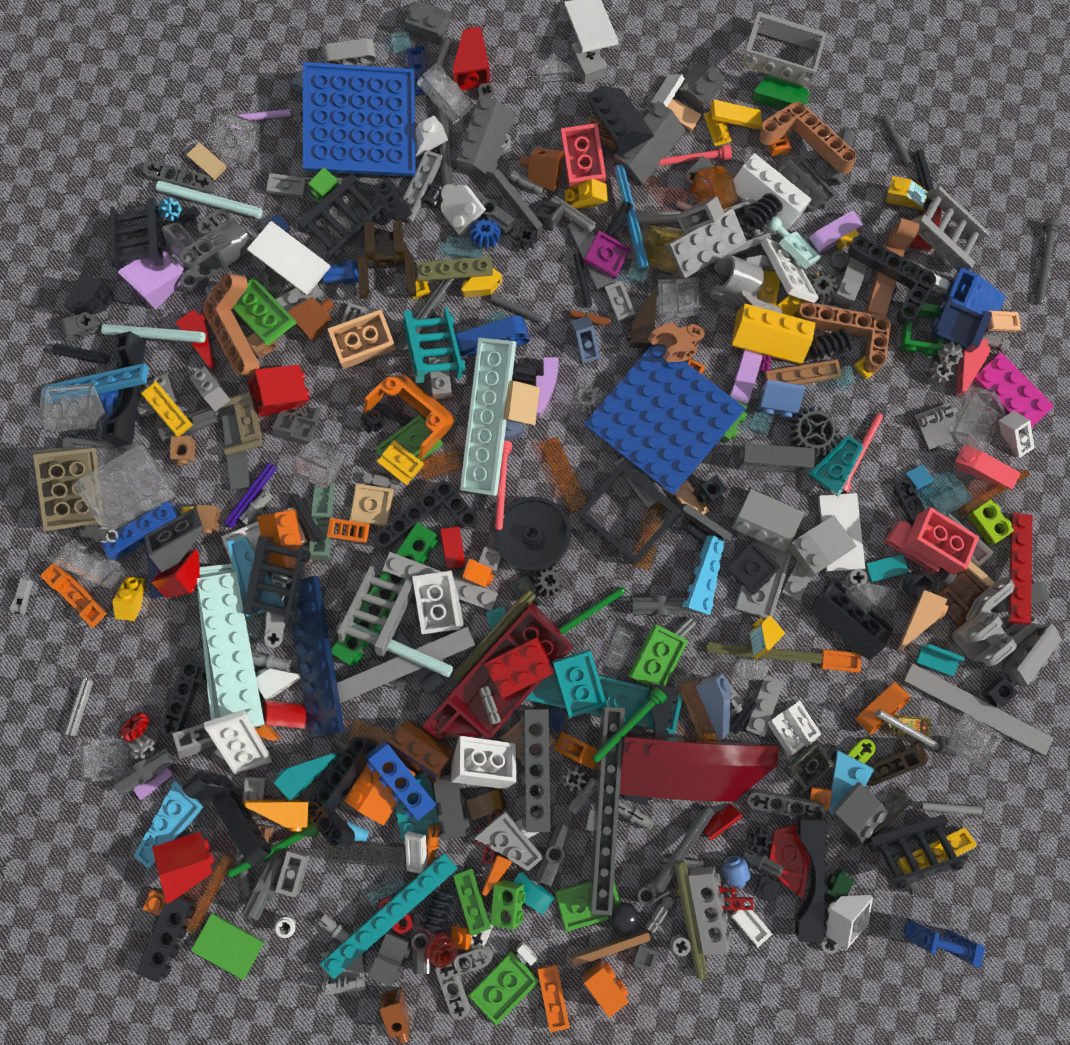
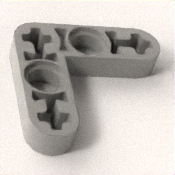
[436,946,493,1020]

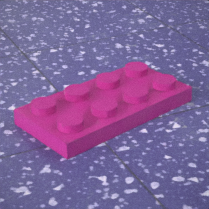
[974,352,1054,428]

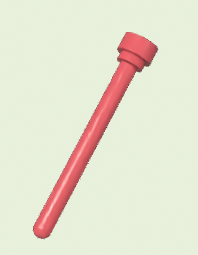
[659,144,732,166]
[841,413,883,494]
[495,441,512,530]

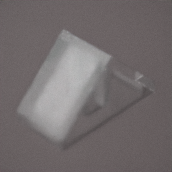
[536,53,573,84]
[846,583,890,614]

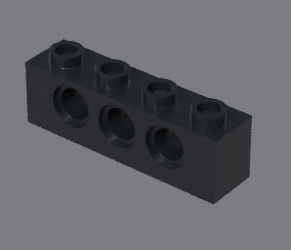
[135,895,196,983]

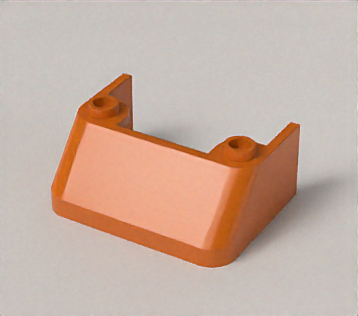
[363,375,455,459]

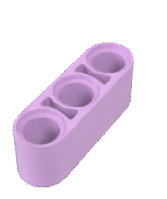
[809,211,864,254]
[729,350,763,406]

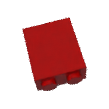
[452,27,490,92]
[247,364,310,418]
[152,831,214,904]

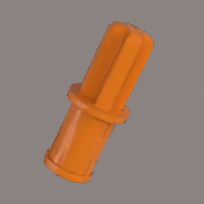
[426,824,441,865]

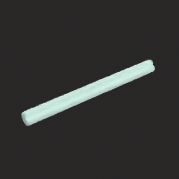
[156,181,263,219]
[101,324,206,343]
[351,622,453,677]

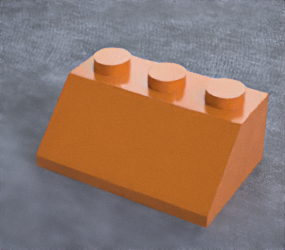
[257,509,307,573]
[344,762,416,826]

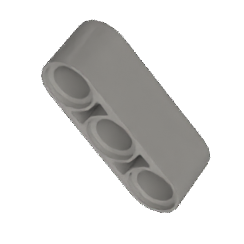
[322,39,376,65]

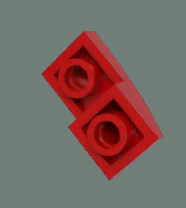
[440,526,465,569]

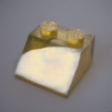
[645,225,685,273]

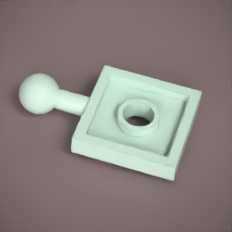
[767,217,822,269]

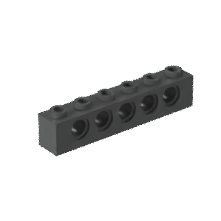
[521,709,550,832]

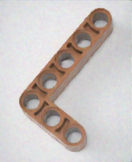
[759,102,857,174]
[865,218,920,317]
[203,274,260,376]
[795,303,890,373]

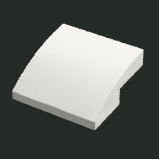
[767,701,821,756]

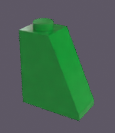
[750,75,810,110]

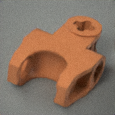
[648,322,705,362]

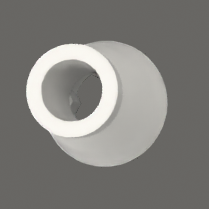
[275,917,296,938]

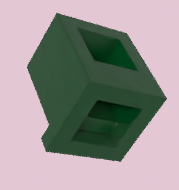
[827,867,855,899]

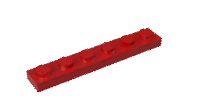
[1008,513,1033,626]

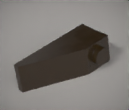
[626,289,657,349]
[868,741,929,786]

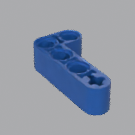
[455,316,530,357]

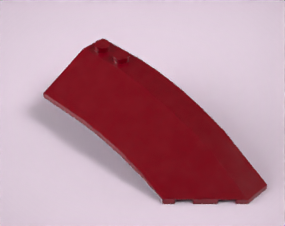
[422,602,574,739]
[619,734,779,802]

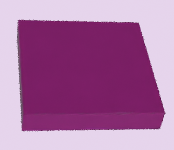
[582,230,631,280]

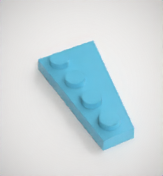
[682,535,724,615]
[227,536,285,617]
[134,780,205,869]

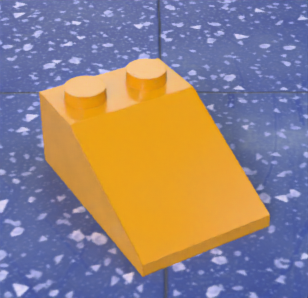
[243,799,308,831]

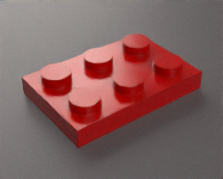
[484,637,555,698]

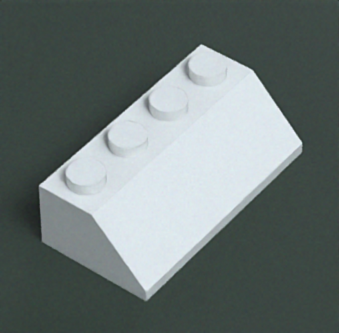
[727,153,811,231]

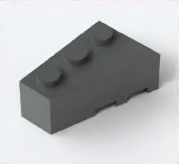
[433,774,470,841]

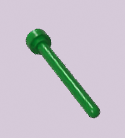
[558,587,626,634]
[592,687,667,763]
[227,821,319,878]

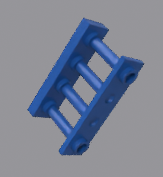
[903,918,985,968]

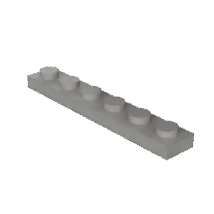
[382,552,498,611]

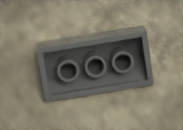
[456,95,516,180]
[613,101,686,186]

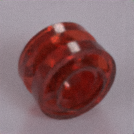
[425,933,458,968]

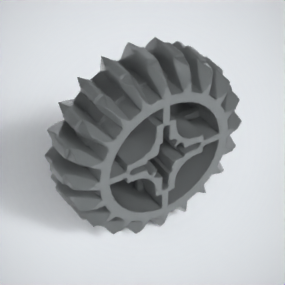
[788,406,840,457]

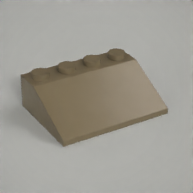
[31,447,105,531]

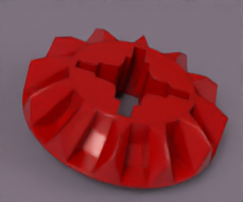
[119,712,149,742]

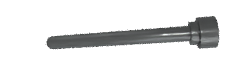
[1036,218,1060,305]

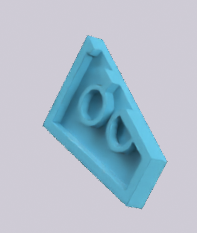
[827,750,874,816]

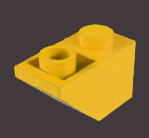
[564,178,607,208]
[461,268,502,298]
[112,577,146,621]

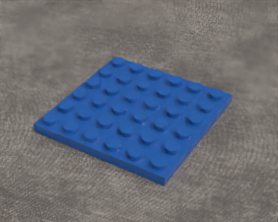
[303,62,416,177]
[584,344,746,496]

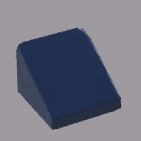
[548,705,568,731]

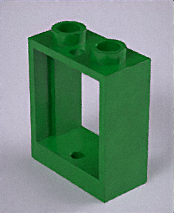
[899,303,943,356]

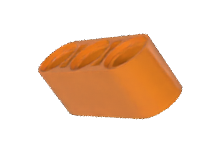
[855,682,911,735]

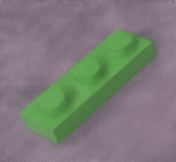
[453,869,491,936]

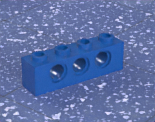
[100,501,180,561]
[365,740,436,821]

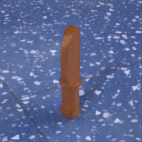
[569,310,611,326]

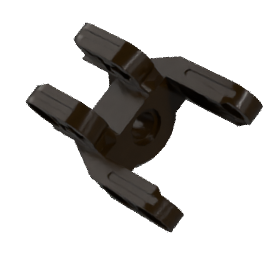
[357,219,416,299]

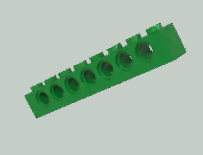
[331,522,438,666]

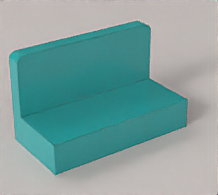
[915,644,965,677]

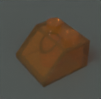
[689,165,738,209]

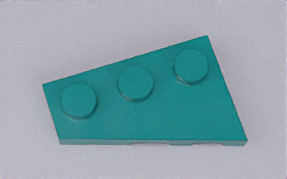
[809,435,863,498]

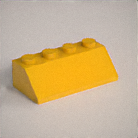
[731,304,815,365]

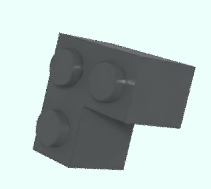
[368,930,412,987]

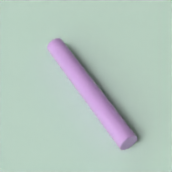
[236,109,292,122]

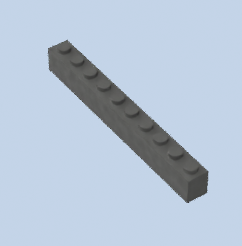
[588,706,625,915]

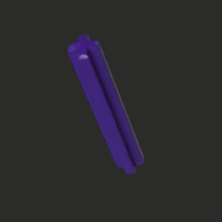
[224,462,277,528]

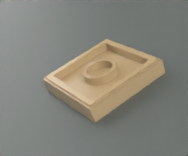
[504,381,540,425]
[349,484,394,526]

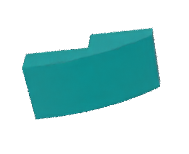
[513,872,554,914]

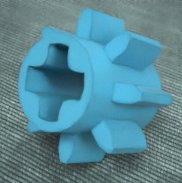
[157,197,182,221]

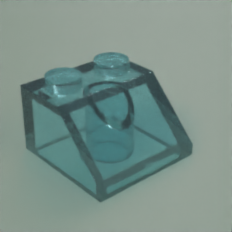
[916,471,973,515]

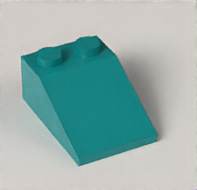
[274,752,340,800]

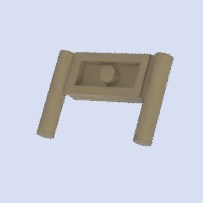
[221,392,263,456]

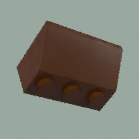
[387,719,455,783]

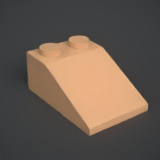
[898,590,948,650]

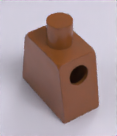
[519,148,564,191]
[287,297,335,343]
[379,988,410,1044]

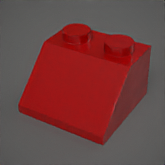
[151,549,200,598]

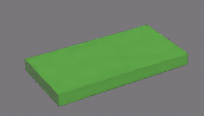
[232,277,297,346]

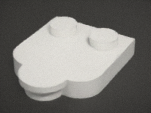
[441,184,486,235]

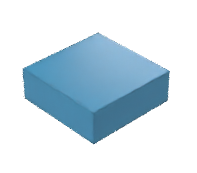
[905,465,933,490]

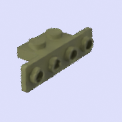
[417,257,493,282]

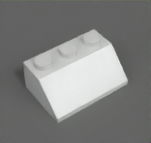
[451,736,516,789]

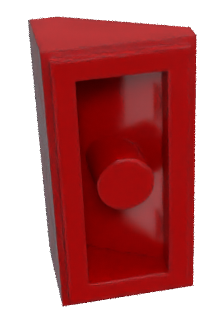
[703,803,742,840]

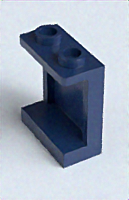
[930,296,992,353]

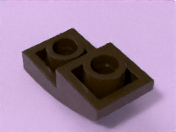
[464,788,507,821]

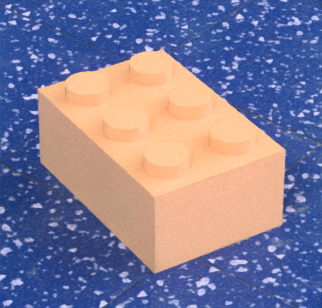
[328,310,396,369]

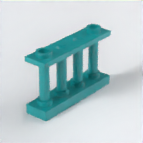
[403,307,465,383]

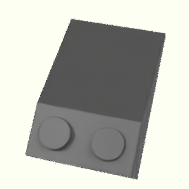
[144,507,204,572]

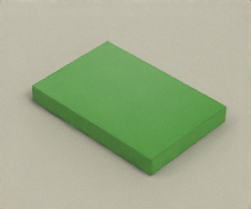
[375,415,443,461]
[628,623,688,686]
[555,881,620,932]
[191,913,265,980]
[468,950,540,1026]

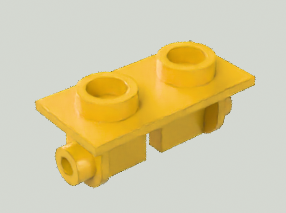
[703,107,732,147]

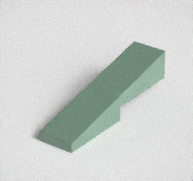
[309,481,335,561]

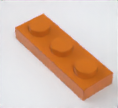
[537,964,570,1032]

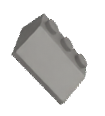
[732,489,804,552]
[1001,623,1062,686]

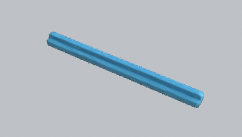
[614,164,649,268]

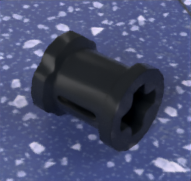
[422,183,442,208]

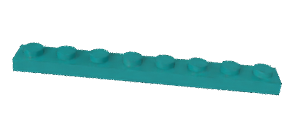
[320,852,458,979]

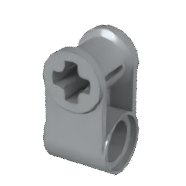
[264,611,285,648]

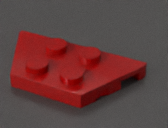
[768,824,810,898]

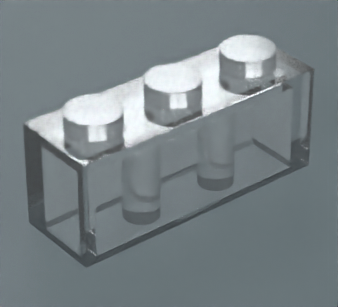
[417,63,475,126]

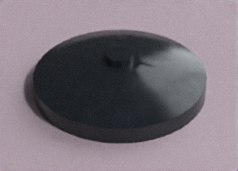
[494,497,571,572]

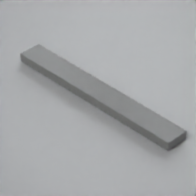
[337,627,475,703]
[902,663,1054,756]

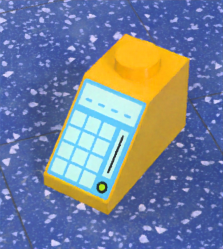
[886,176,927,210]
[749,615,785,660]

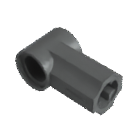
[411,930,431,975]

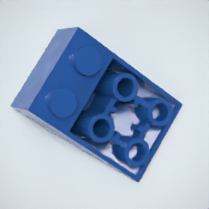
[943,267,1006,314]

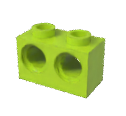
[966,499,1014,546]

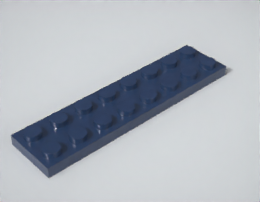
[286,576,345,738]

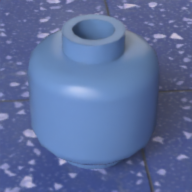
[722,855,751,888]

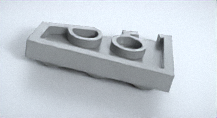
[474,811,544,871]

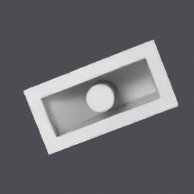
[415,116,448,157]
[999,411,1034,458]
[256,668,301,700]

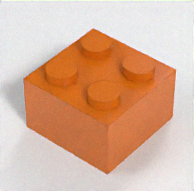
[582,959,629,1018]

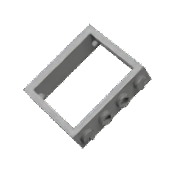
[740,11,827,87]

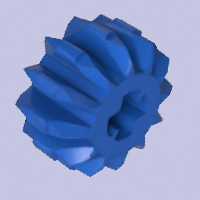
[469,218,501,250]

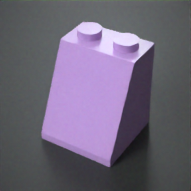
[118,251,187,310]

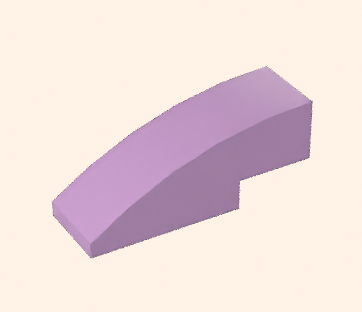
[536,357,559,417]

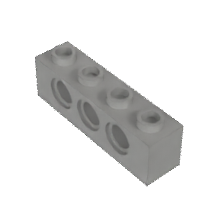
[688,867,732,956]

